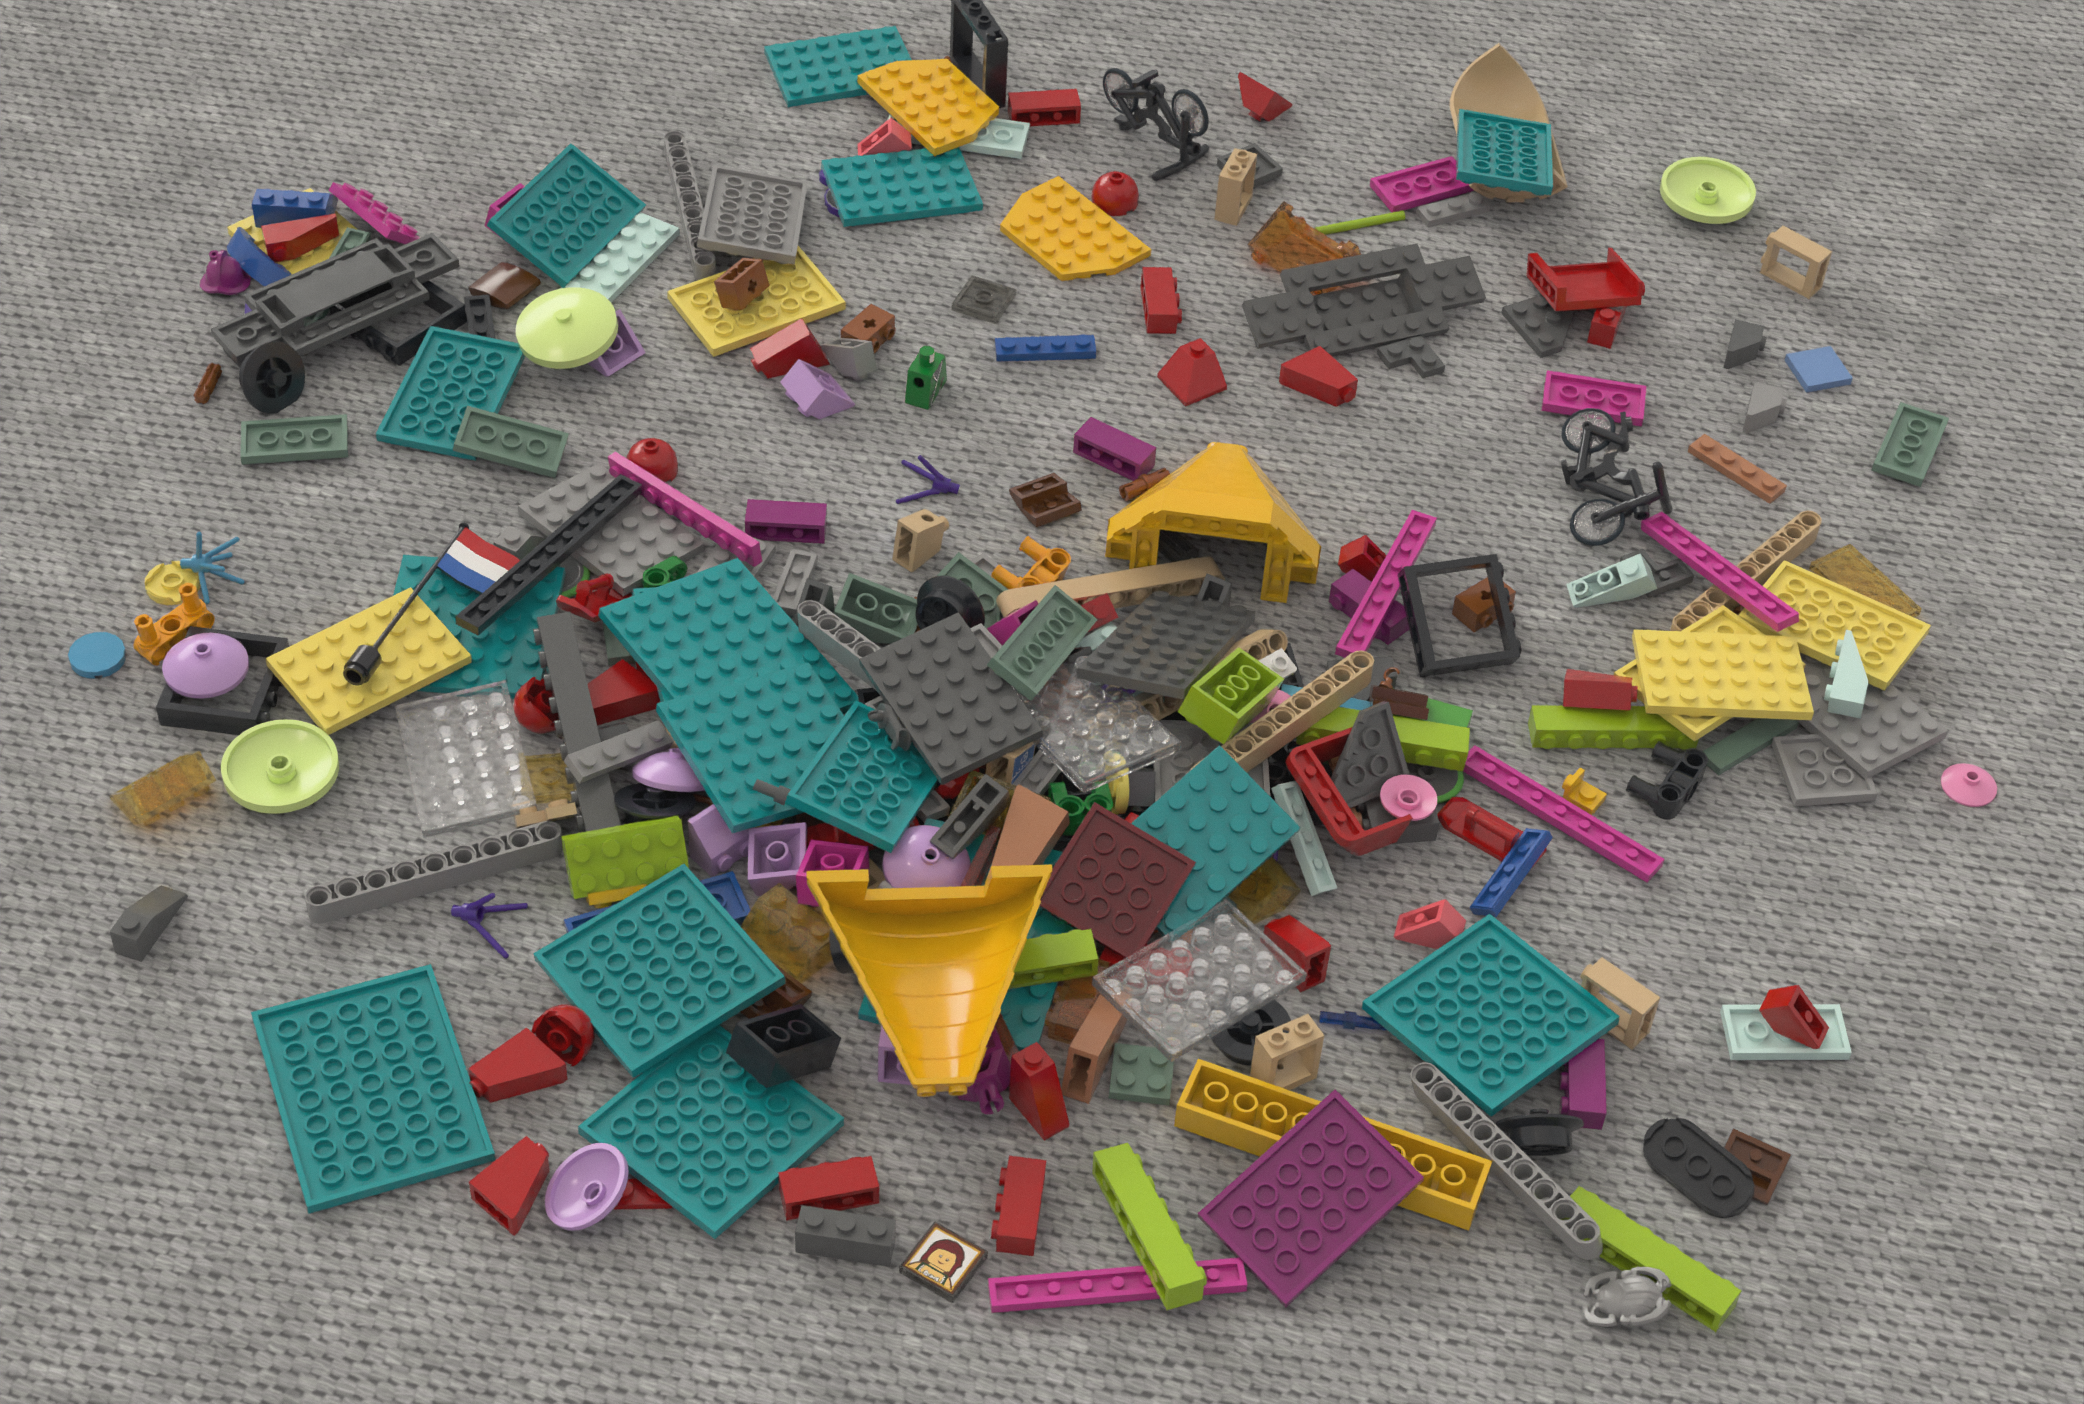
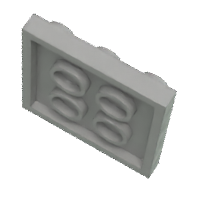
[1771,734,1878,807]

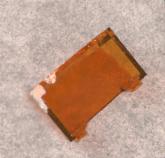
[1248,201,1361,295]

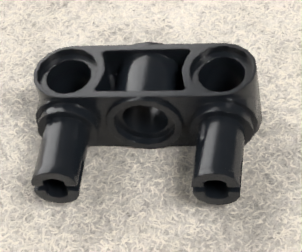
[1626,741,1708,820]

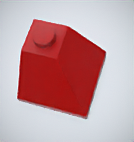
[1238,72,1293,122]
[1157,338,1227,407]

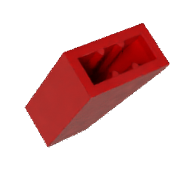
[750,318,830,379]
[1279,346,1358,407]
[587,659,661,726]
[1563,669,1638,710]
[1262,915,1331,993]
[468,1027,568,1103]
[1009,1042,1070,1141]
[469,1136,550,1236]

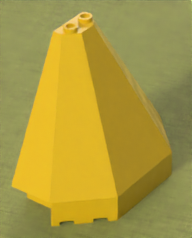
[1105,442,1321,603]

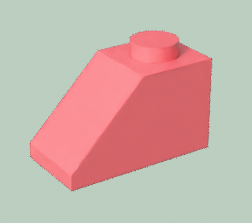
[858,118,912,156]
[1394,899,1466,949]

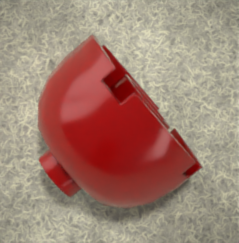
[1091,171,1139,216]
[626,438,678,482]
[513,677,558,734]
[531,1004,595,1067]

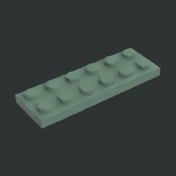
[987,585,1098,701]

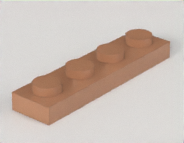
[1688,434,1787,504]

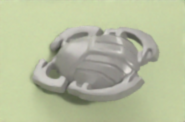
[1583,1267,1671,1327]

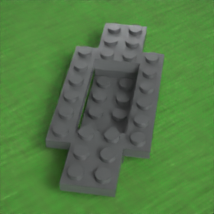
[211,233,460,364]
[1242,243,1486,357]

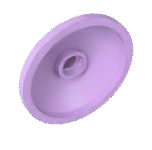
[162,633,249,699]
[632,748,705,792]
[883,825,971,888]
[545,1143,628,1231]

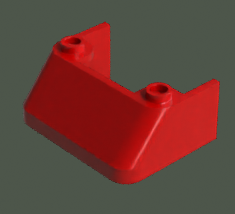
[1286,727,1413,856]

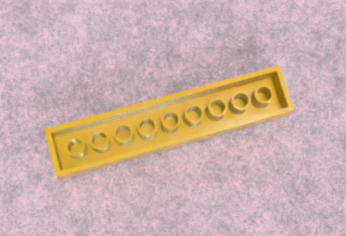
[1174,1059,1492,1231]

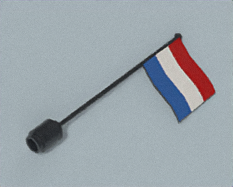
[343,522,520,686]

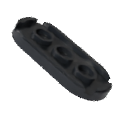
[1643,1117,1754,1218]

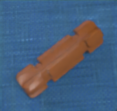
[194,363,222,404]

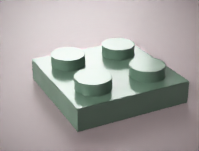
[1108,1043,1175,1106]

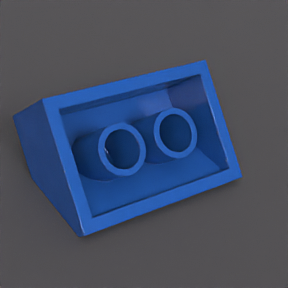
[252,189,338,228]

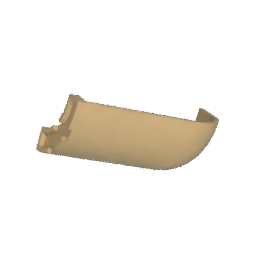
[1450,43,1568,202]

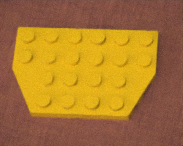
[857,59,999,156]
[1000,176,1151,281]

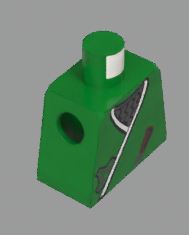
[905,346,947,410]

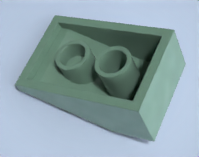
[833,573,917,644]

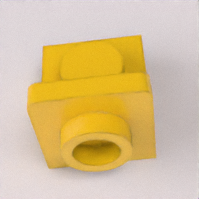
[1562,768,1607,815]

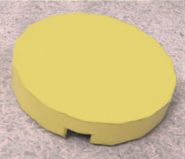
[145,561,201,605]
[1104,757,1129,814]

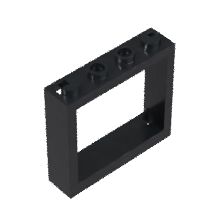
[950,0,1008,108]
[330,280,467,366]
[1397,554,1522,677]
[156,626,289,735]

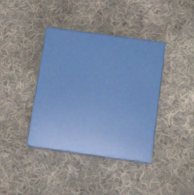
[1784,346,1853,393]

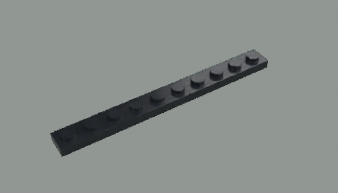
[456,474,642,636]

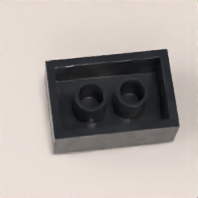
[726,1004,841,1088]

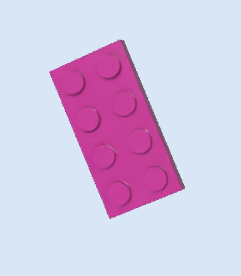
[1369,156,1474,212]
[328,182,420,244]
[1541,370,1647,427]

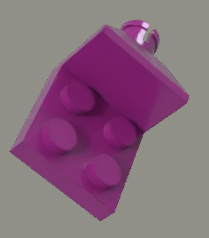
[958,1026,1011,1115]

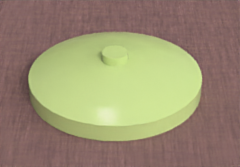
[1660,157,1756,224]
[516,287,618,369]
[221,719,339,814]

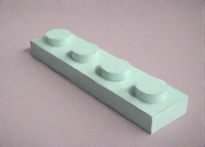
[1271,781,1337,896]

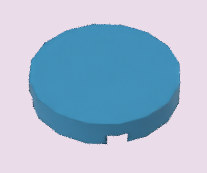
[68,632,126,679]

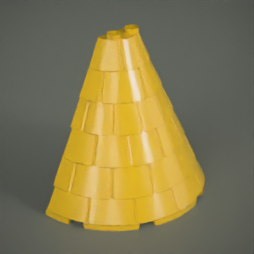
[806,864,1052,1097]

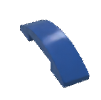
[227,226,292,286]

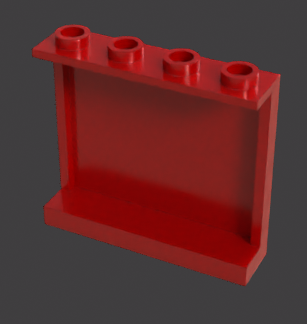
[1526,248,1645,311]

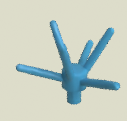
[180,532,244,604]

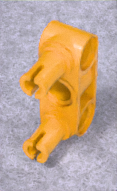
[991,536,1071,590]
[133,583,215,666]

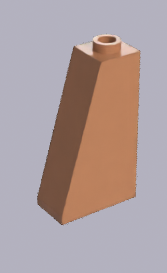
[991,784,1070,866]
[1061,987,1132,1104]

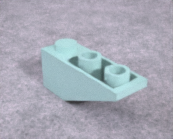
[1566,554,1657,608]
[1824,630,1868,719]

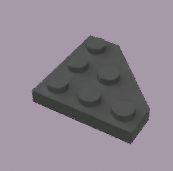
[1501,295,1575,358]
[1331,701,1409,808]

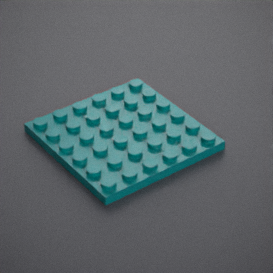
[393,555,566,699]
[656,662,844,834]
[533,864,786,1078]
[1362,914,1620,1117]
[578,1025,844,1239]

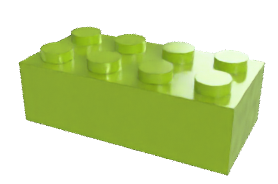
[1178,647,1284,744]
[561,815,689,899]

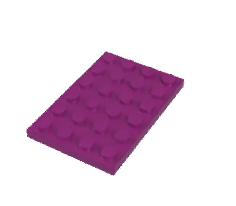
[1198,1089,1424,1308]

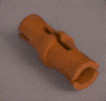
[1119,468,1170,501]

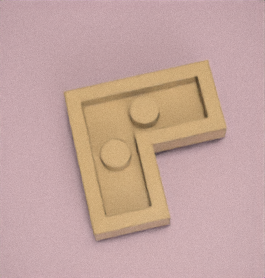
[514,799,577,828]

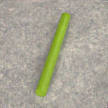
[1314,210,1405,237]

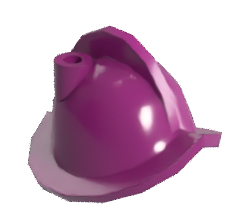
[199,250,251,295]

